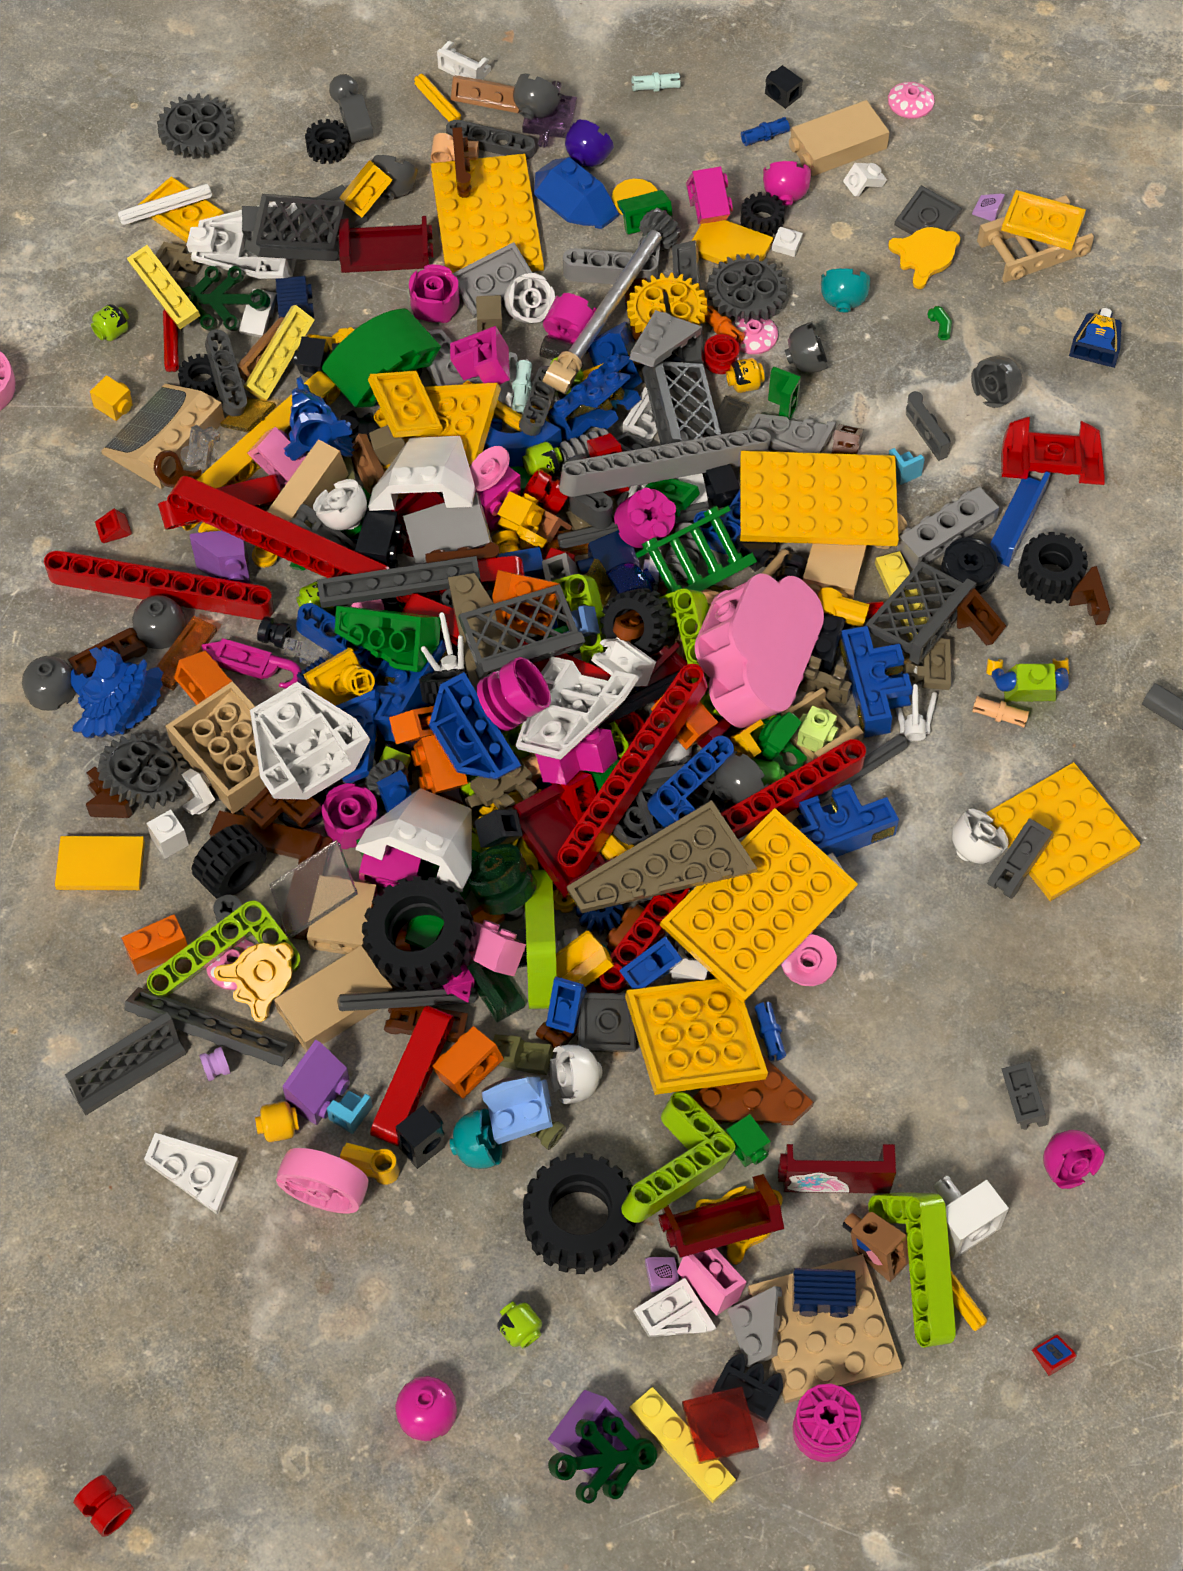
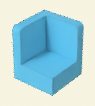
[889,448,925,485]
[327,1091,373,1134]

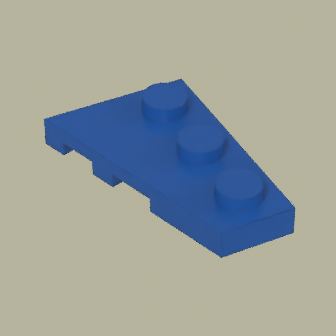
[336,689,380,783]

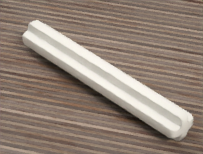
[118,184,212,225]

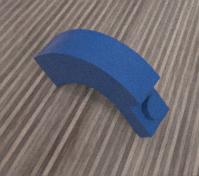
[483,420,562,467]

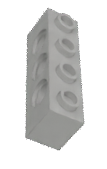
[896,486,999,569]

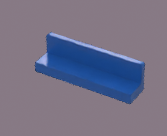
[990,471,1051,567]

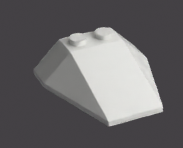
[191,202,300,279]
[368,436,476,511]
[516,657,639,760]
[250,682,370,800]
[356,788,472,892]

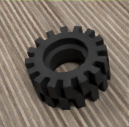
[305,119,349,164]
[740,192,785,236]
[178,354,226,398]
[419,669,469,704]

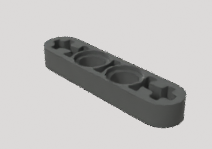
[446,120,535,159]
[205,329,247,416]
[519,366,556,436]

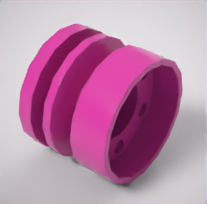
[477,657,551,731]
[792,1384,862,1462]

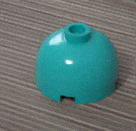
[821,268,871,313]
[450,1109,502,1169]

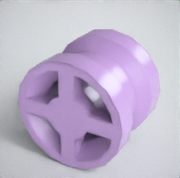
[199,1047,231,1082]

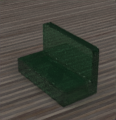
[467,962,525,1023]

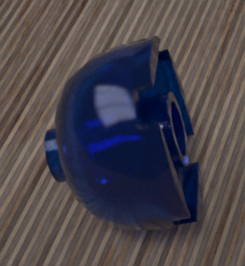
[605,562,655,594]

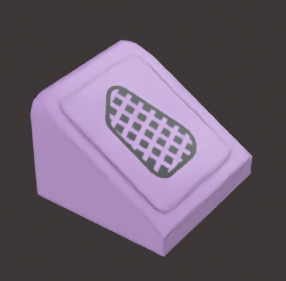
[972,194,1005,221]
[645,1257,679,1293]

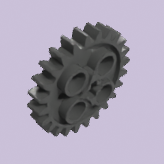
[157,93,235,159]
[707,254,787,324]
[97,734,187,809]

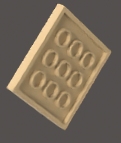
[748,1254,902,1404]

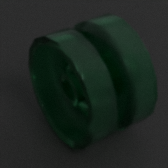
[467,844,537,915]

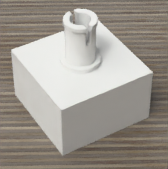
[933,1176,1009,1260]

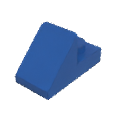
[588,322,635,366]
[377,770,412,813]
[619,936,683,989]
[546,976,587,1033]

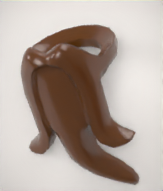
[154,450,202,488]

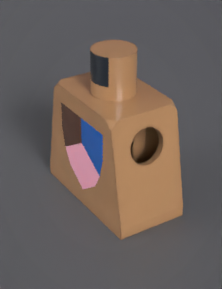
[842,1212,909,1282]

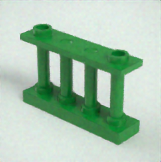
[635,506,757,608]

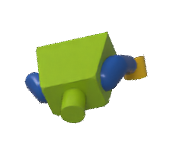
[986,658,1069,702]

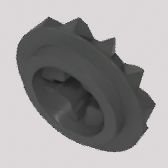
[367,759,409,799]

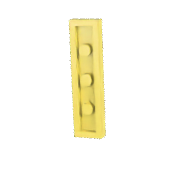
[127,245,201,329]
[243,305,315,402]
[875,551,927,641]
[629,1387,736,1504]

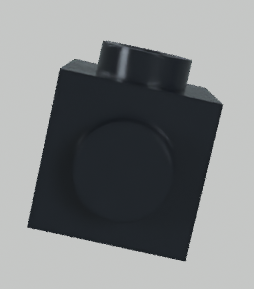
[294,336,330,378]
[705,464,740,508]
[474,810,523,848]

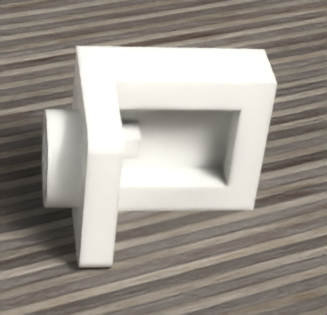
[843,163,887,196]
[181,768,215,815]

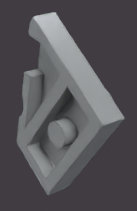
[728,1286,782,1367]

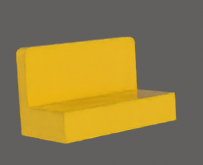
[340,160,392,218]
[714,719,764,758]
[556,931,614,987]

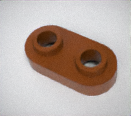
[613,610,644,641]
[606,904,645,952]

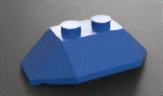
[534,157,619,229]
[429,672,521,780]

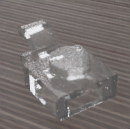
[283,637,330,665]

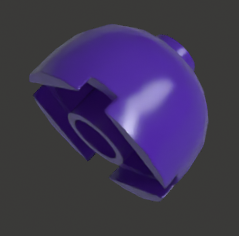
[565,119,614,167]

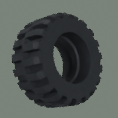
[362,876,477,991]
[523,1153,636,1274]

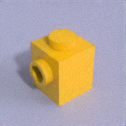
[90,375,133,421]
[497,491,545,531]

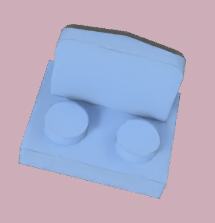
[482,1075,553,1145]

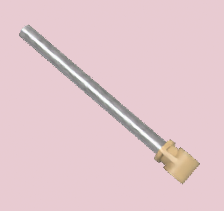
[543,230,662,394]

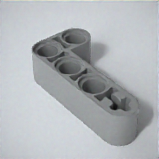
[563,235,660,284]

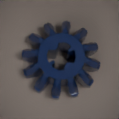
[576,904,624,936]

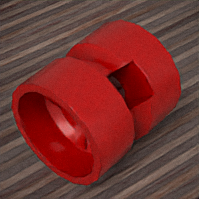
[522,469,568,515]
[73,1475,134,1537]

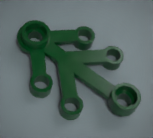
[182,266,270,331]
[548,1415,657,1504]

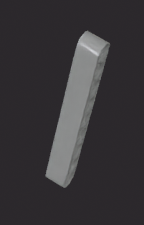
[559,428,771,497]

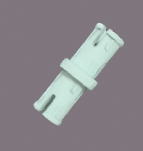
[631,72,680,92]
[512,360,532,412]

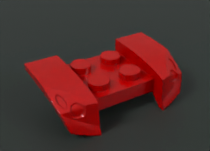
[1001,417,1105,485]

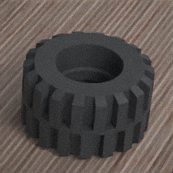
[1018,532,1088,604]
[600,588,675,656]
[191,824,267,899]

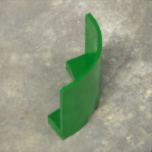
[322,308,441,408]

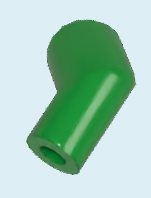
[927,306,952,340]

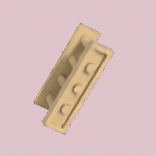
[977,195,1094,283]

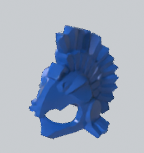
[284,377,355,461]
[71,646,163,738]

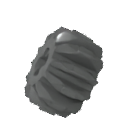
[639,208,681,251]

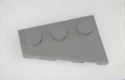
[629,310,702,367]
[427,329,483,386]
[747,413,836,453]

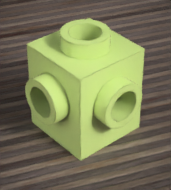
[797,706,839,752]

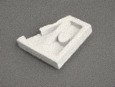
[633,1278,716,1337]

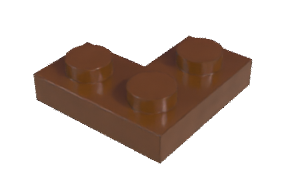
[242,787,322,831]

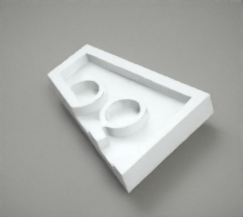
[144,1133,239,1215]

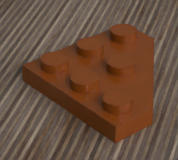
[693,1054,814,1125]

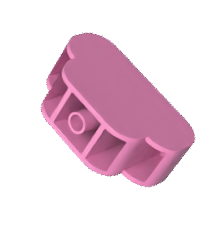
[695,574,824,728]

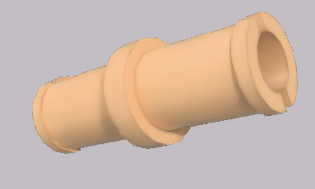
[972,696,1029,728]

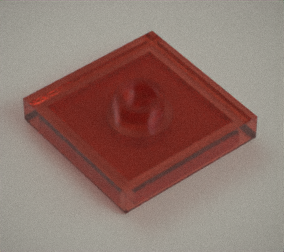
[682,1386,759,1464]

